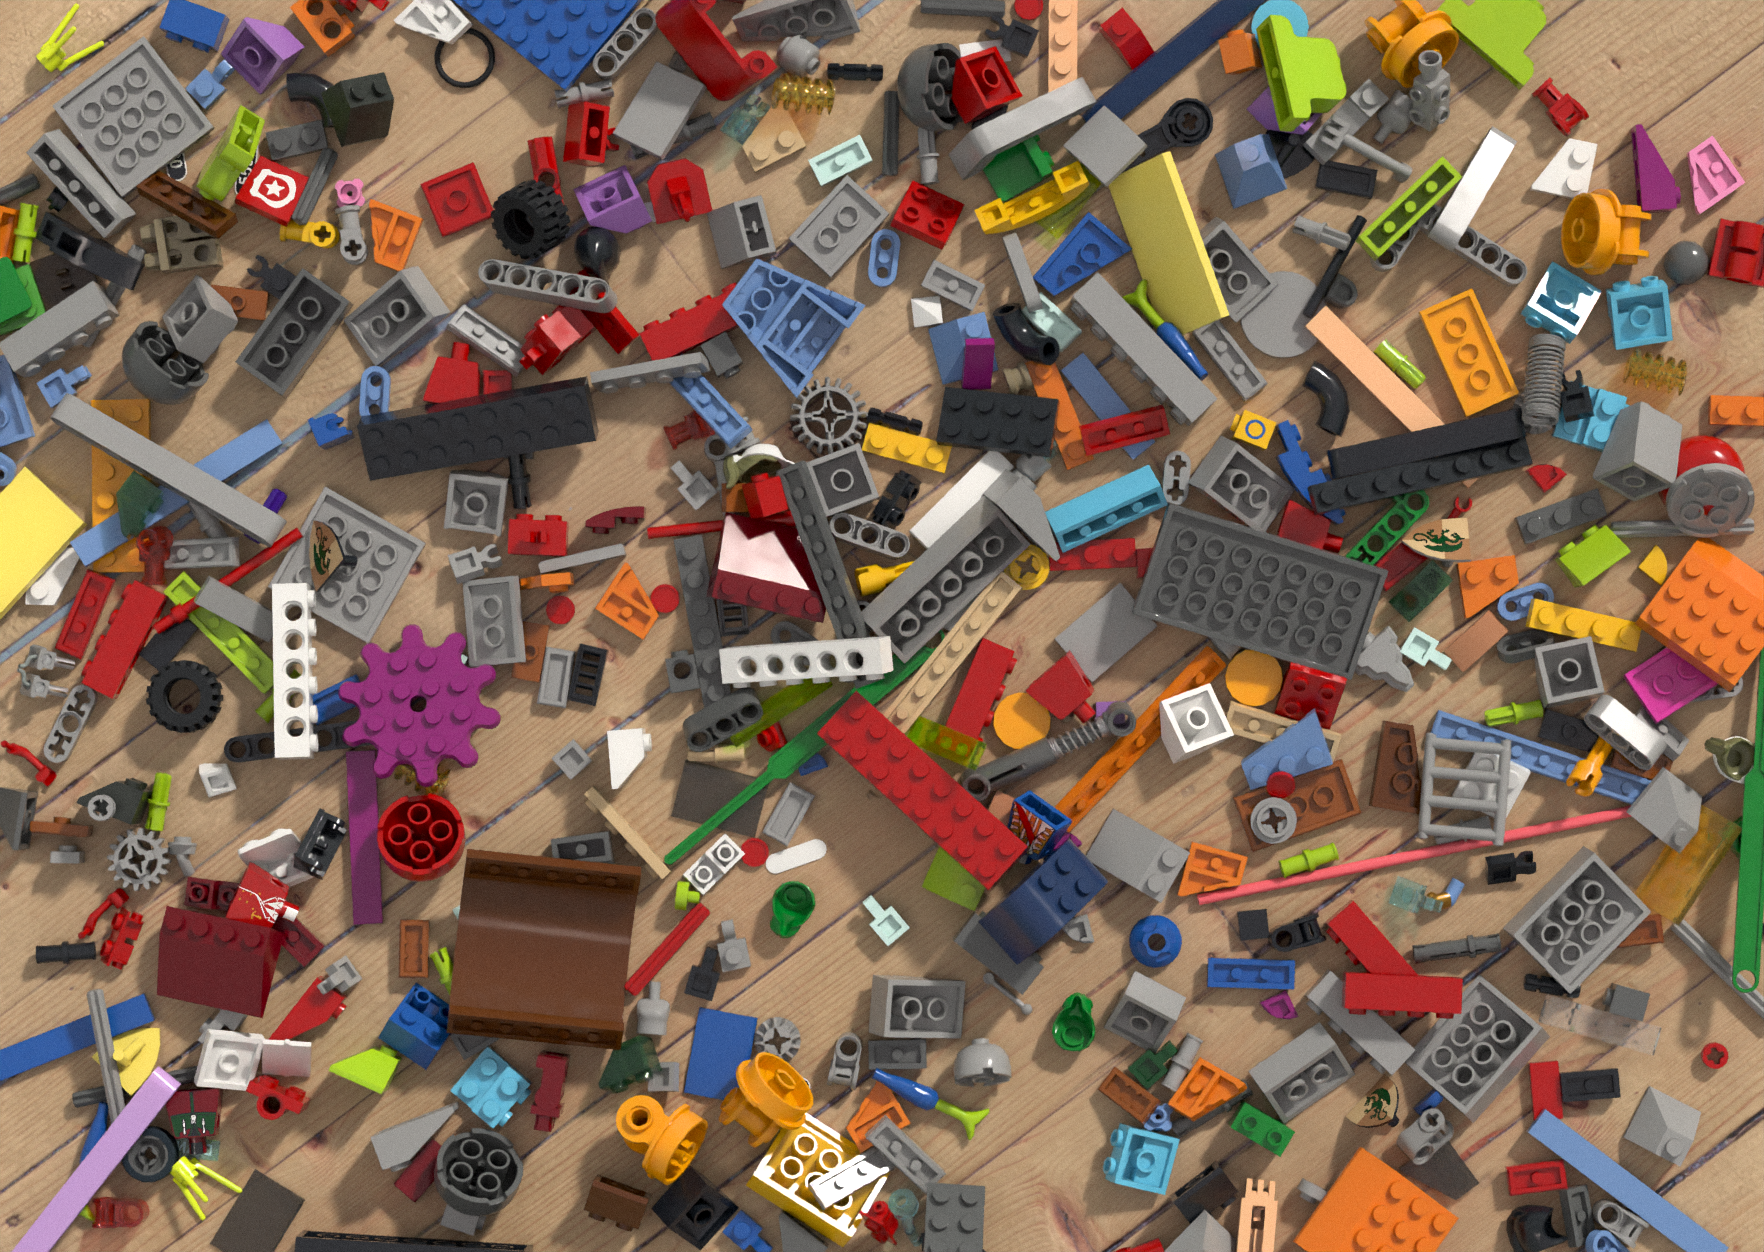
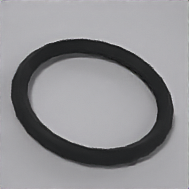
[434,28,495,88]

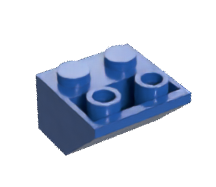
[378,983,451,1070]

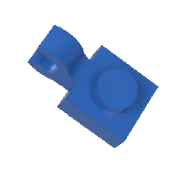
[723,1209,773,1252]

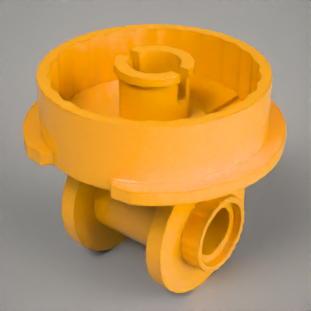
[1365,0,1459,88]
[1561,189,1652,276]
[719,1052,813,1148]
[616,1095,708,1185]

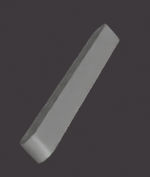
[50,393,287,547]

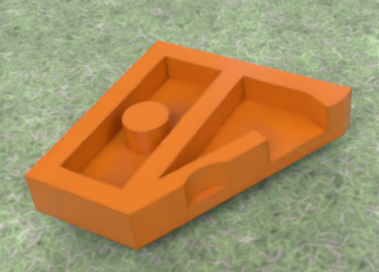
[1456,555,1519,618]
[595,562,659,640]
[1168,1057,1247,1122]

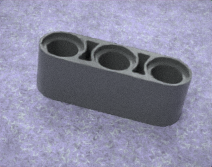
[682,687,763,752]

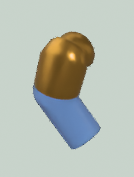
[1424,878,1465,911]

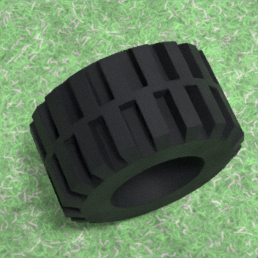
[491,180,570,259]
[146,660,223,733]

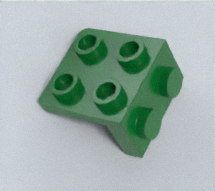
[983,135,1054,202]
[0,257,33,324]

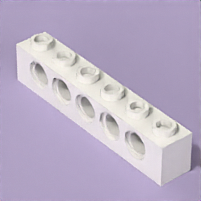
[272,583,318,760]
[719,636,893,688]

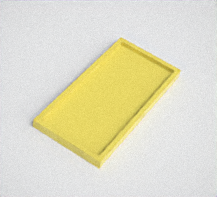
[1109,151,1229,335]
[0,467,87,620]

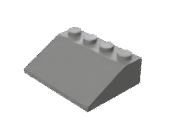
[1503,846,1651,994]
[1405,974,1550,1123]

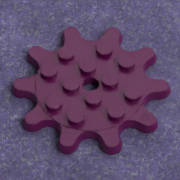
[338,624,501,787]

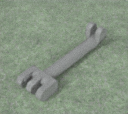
[1319,115,1412,183]

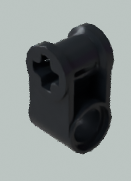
[1268,912,1327,952]

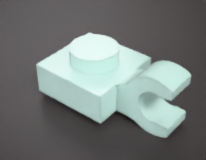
[1400,627,1452,670]
[863,895,910,946]

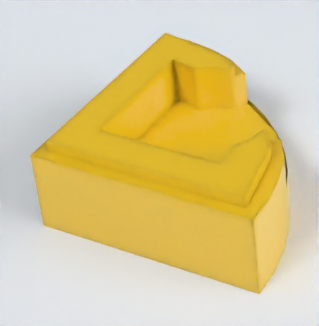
[1637,545,1667,585]

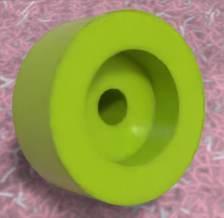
[675,881,700,911]

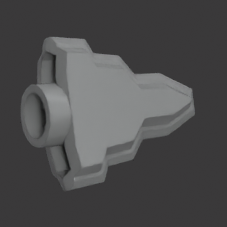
[1354,626,1414,692]

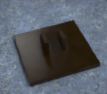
[30,253,98,311]

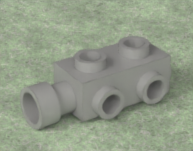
[1409,50,1451,132]

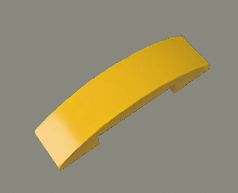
[974,161,1090,234]

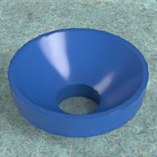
[1129,915,1182,968]

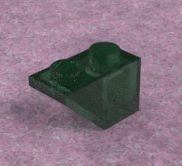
[116,471,164,541]
[1388,560,1453,622]
[598,1035,662,1094]

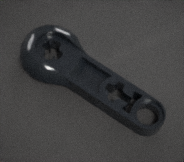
[1122,98,1213,173]

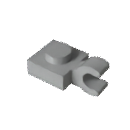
[671,461,717,510]
[717,919,751,972]
[317,956,362,995]

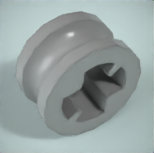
[88,795,116,821]

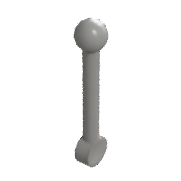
[983,972,1032,1015]

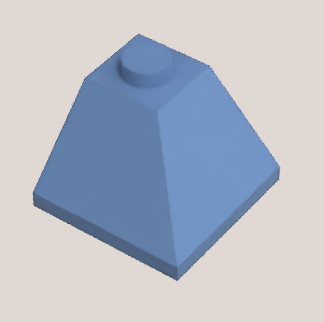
[1215,134,1287,209]
[928,312,998,385]

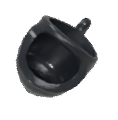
[574,226,621,285]
[1506,1205,1568,1252]

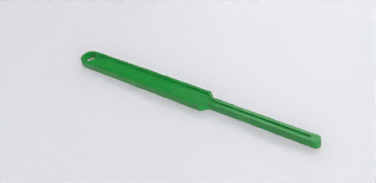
[664,630,945,865]
[1732,647,1764,993]

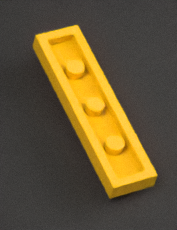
[1525,599,1641,652]

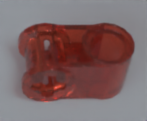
[92,1197,150,1228]

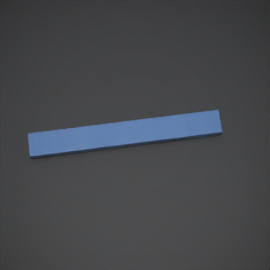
[70,419,283,567]
[1430,710,1651,805]
[1527,1108,1729,1252]

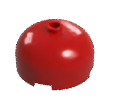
[1658,435,1745,515]
[377,793,466,882]

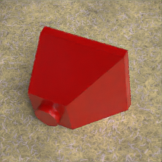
[952,46,1023,124]

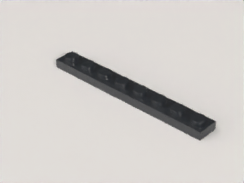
[1307,437,1533,515]

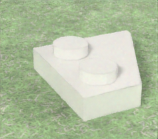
[394,0,473,45]
[1530,138,1598,199]
[25,548,80,605]

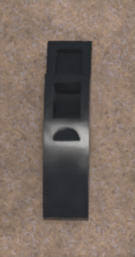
[36,212,145,290]

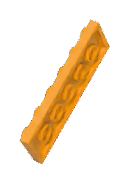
[91,399,153,573]

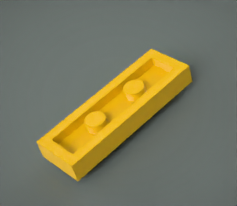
[862,423,952,474]

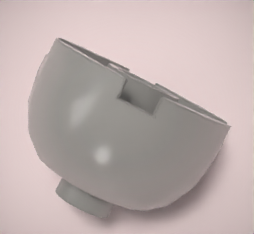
[954,1038,1012,1087]

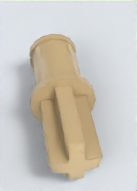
[687,743,745,764]

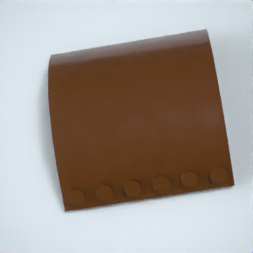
[447,849,642,1050]

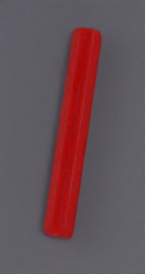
[624,902,710,996]

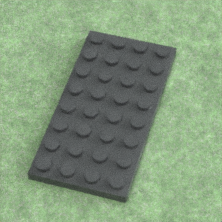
[1132,502,1389,680]

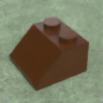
[584,1174,651,1232]

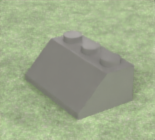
[1248,1022,1355,1124]

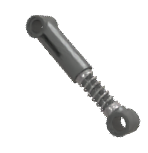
[960,701,1136,802]

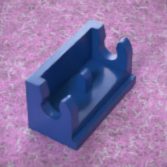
[307,413,355,450]

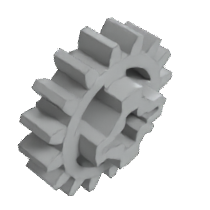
[107,828,172,891]

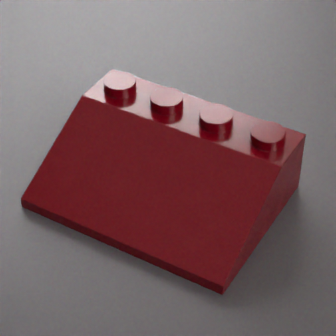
[706,512,836,623]
[157,906,284,1018]

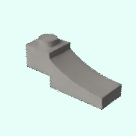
[1303,79,1389,165]

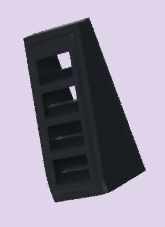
[717,599,749,637]
[567,643,609,706]

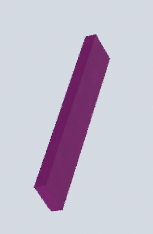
[346,750,383,925]

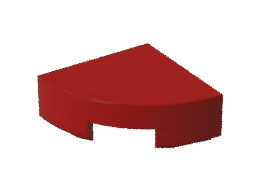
[1526,464,1567,493]

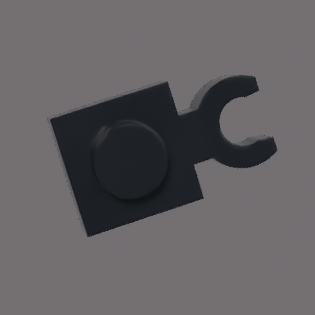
[984,15,1039,59]
[247,255,296,300]
[1560,370,1594,422]

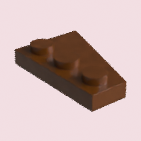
[1369,721,1422,814]

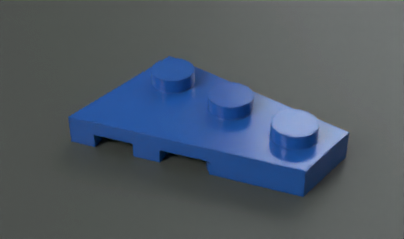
[1033,212,1132,297]

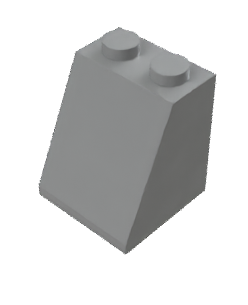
[1593,401,1682,502]

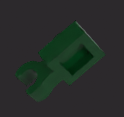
[1127,1040,1178,1090]

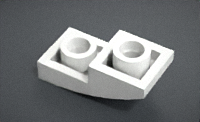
[682,834,745,896]

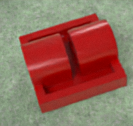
[890,181,965,250]
[1707,219,1764,288]
[1274,662,1347,730]
[246,1074,311,1120]

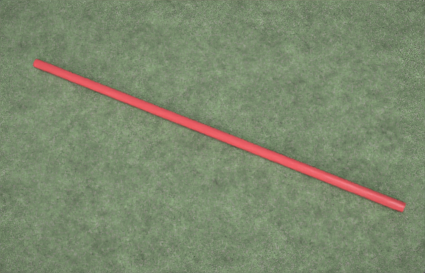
[1197,805,1632,905]

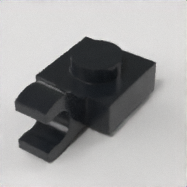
[1485,851,1536,885]
[684,947,720,1001]

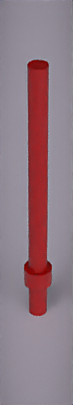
[647,510,796,539]
[153,527,303,634]

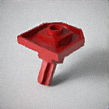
[647,158,713,224]

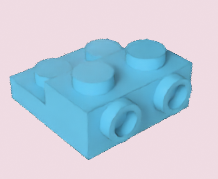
[1521,261,1601,344]
[1606,276,1673,350]
[1552,381,1630,452]
[450,1046,532,1129]
[1103,1123,1180,1195]

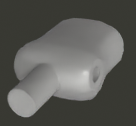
[1373,90,1413,144]
[636,981,670,1035]

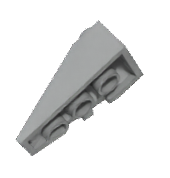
[732,0,860,41]

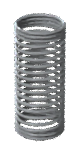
[1521,334,1566,427]

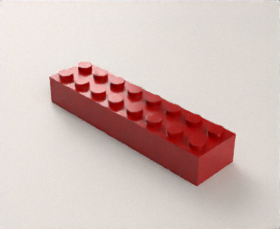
[817,691,1029,892]

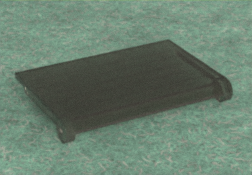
[671,759,769,838]
[210,1169,305,1252]

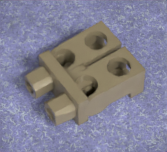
[140,216,224,274]

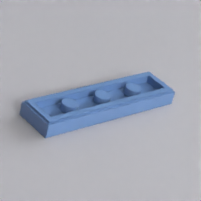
[1061,353,1155,460]
[669,354,753,449]

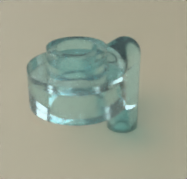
[888,1189,922,1246]

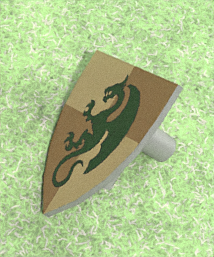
[1402,518,1471,567]

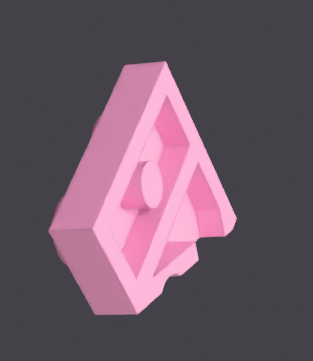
[1687,135,1745,215]

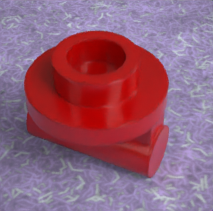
[757,718,787,752]

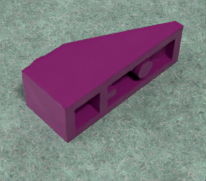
[1631,124,1681,213]

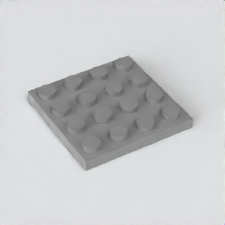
[53,36,215,198]
[268,487,426,643]

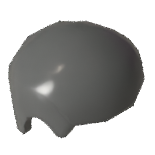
[1663,241,1708,285]

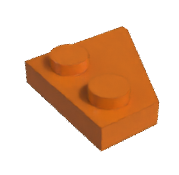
[369,199,423,272]
[519,572,575,593]
[1177,841,1248,896]
[846,1081,911,1153]

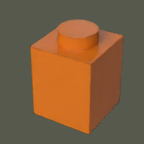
[1218,29,1262,75]

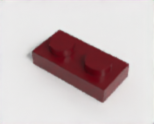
[272,916,326,967]

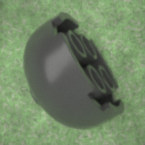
[897,43,964,131]
[122,321,209,405]
[434,1128,523,1216]

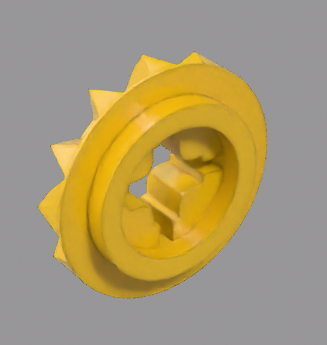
[1004,544,1049,590]

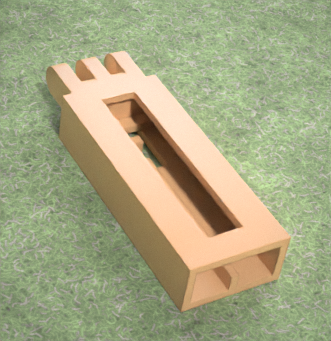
[1235,1178,1278,1252]

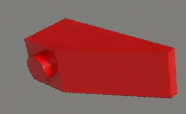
[268,976,347,1040]

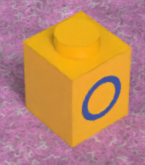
[1230,410,1277,451]

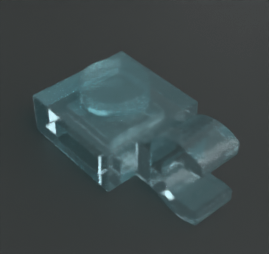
[720,93,770,145]
[1389,876,1444,914]

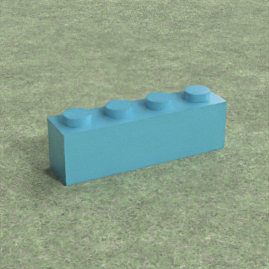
[1045,465,1168,553]

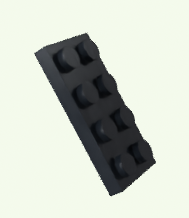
[936,387,1060,458]

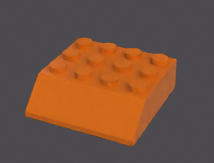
[1635,537,1764,692]
[1293,1147,1459,1252]

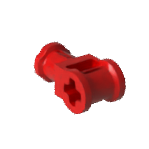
[1531,77,1589,137]

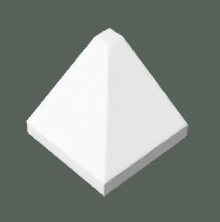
[911,296,943,328]
[199,763,236,798]

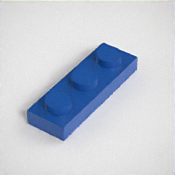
[1207,958,1295,990]

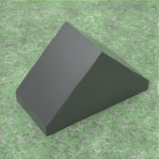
[779,1209,829,1252]

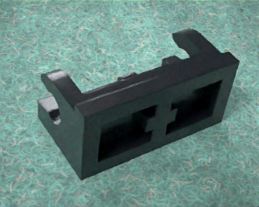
[293,808,347,880]

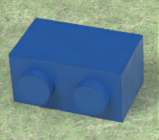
[159,0,230,53]

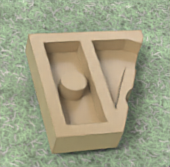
[742,97,806,173]

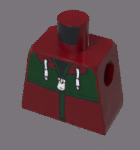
[166,1087,223,1154]

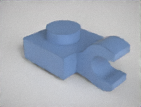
[185,60,235,110]
[36,365,92,408]

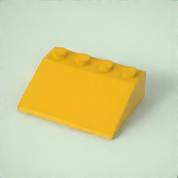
[745,1113,890,1247]

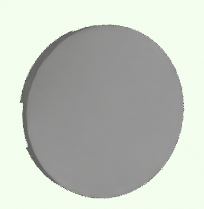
[1240,271,1326,358]
[1666,463,1755,538]

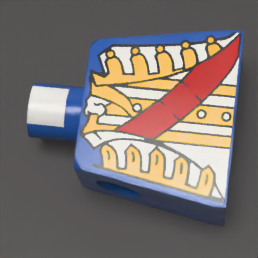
[1007,790,1072,864]

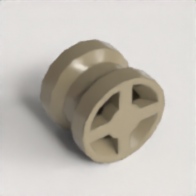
[1002,362,1034,395]

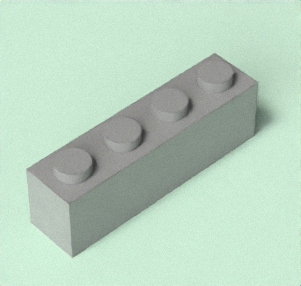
[26,129,136,238]
[0,281,119,378]
[1304,970,1415,1075]

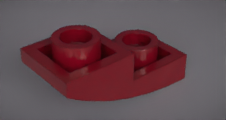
[585,506,646,534]
[184,877,239,911]

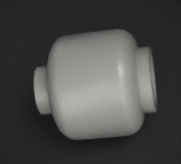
[776,35,820,78]

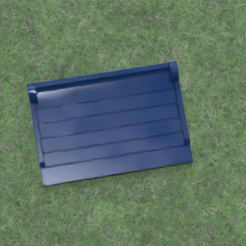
[684,1007,758,1100]

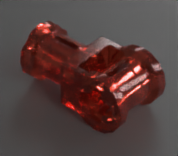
[663,410,715,450]
[136,526,173,585]

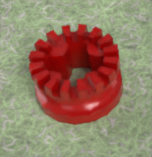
[1701,1042,1729,1069]

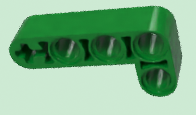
[1344,491,1429,565]

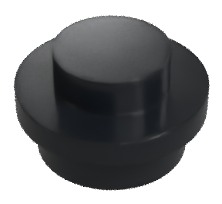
[46,186,69,212]

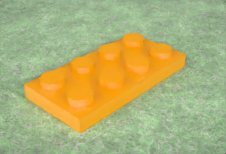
[1418,288,1519,417]

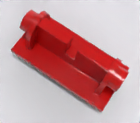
[100,907,144,969]
[859,1201,899,1246]

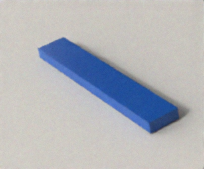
[0,993,155,1081]

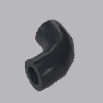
[286,73,334,128]
[993,303,1060,365]
[1302,361,1350,437]

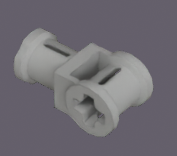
[334,205,368,265]

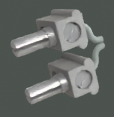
[17,644,75,698]

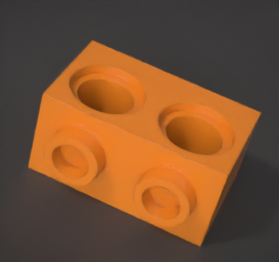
[290,0,355,57]

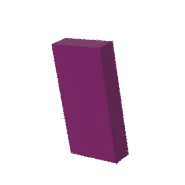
[961,338,995,390]

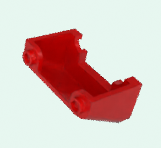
[655,0,777,101]

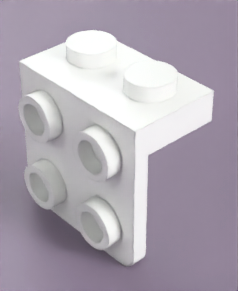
[237,829,314,887]

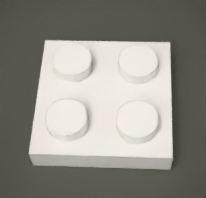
[1452,753,1530,818]
[194,1029,265,1091]

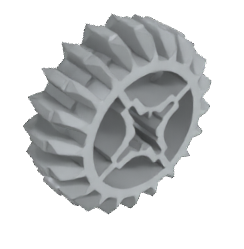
[790,377,868,454]

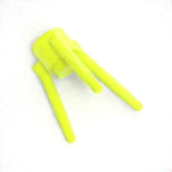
[36,3,104,73]
[170,1156,242,1221]

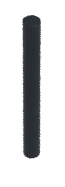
[1302,215,1367,319]

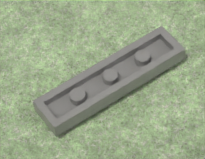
[590,352,710,394]

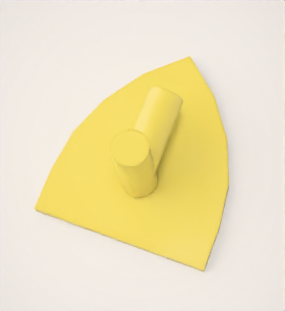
[92,1028,160,1096]

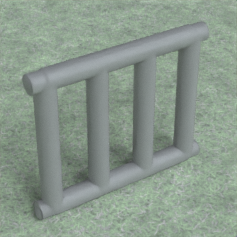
[1418,733,1511,847]

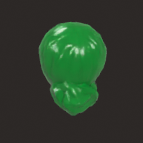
[770,881,816,938]
[1052,992,1095,1052]

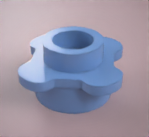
[1144,1103,1173,1132]

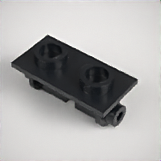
[872,470,922,529]

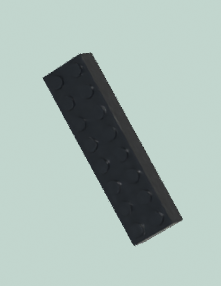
[357,376,599,481]
[295,1230,533,1252]

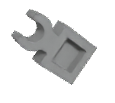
[448,544,503,584]

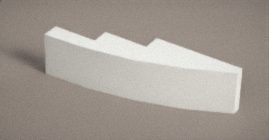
[909,451,1014,549]

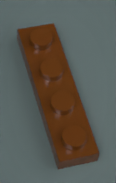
[136,171,238,239]

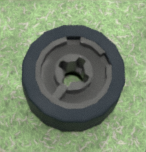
[121,1126,179,1182]

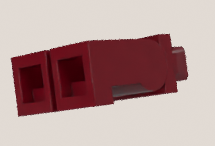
[530,1050,570,1132]

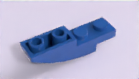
[1275,420,1346,525]

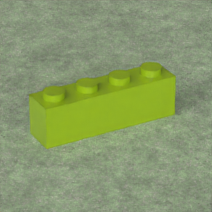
[1355,156,1462,261]

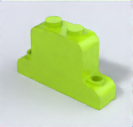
[1436,0,1546,90]
[1256,15,1346,132]
[196,105,265,202]

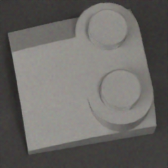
[444,469,509,537]

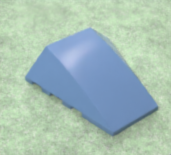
[721,258,866,398]

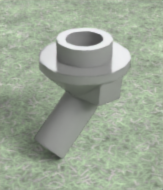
[168,837,197,876]

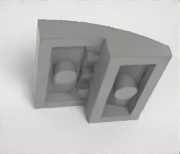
[1063,106,1147,187]

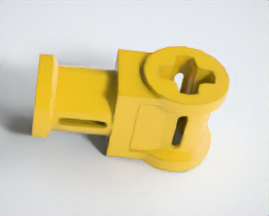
[279,220,340,249]

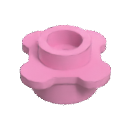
[335,179,365,207]

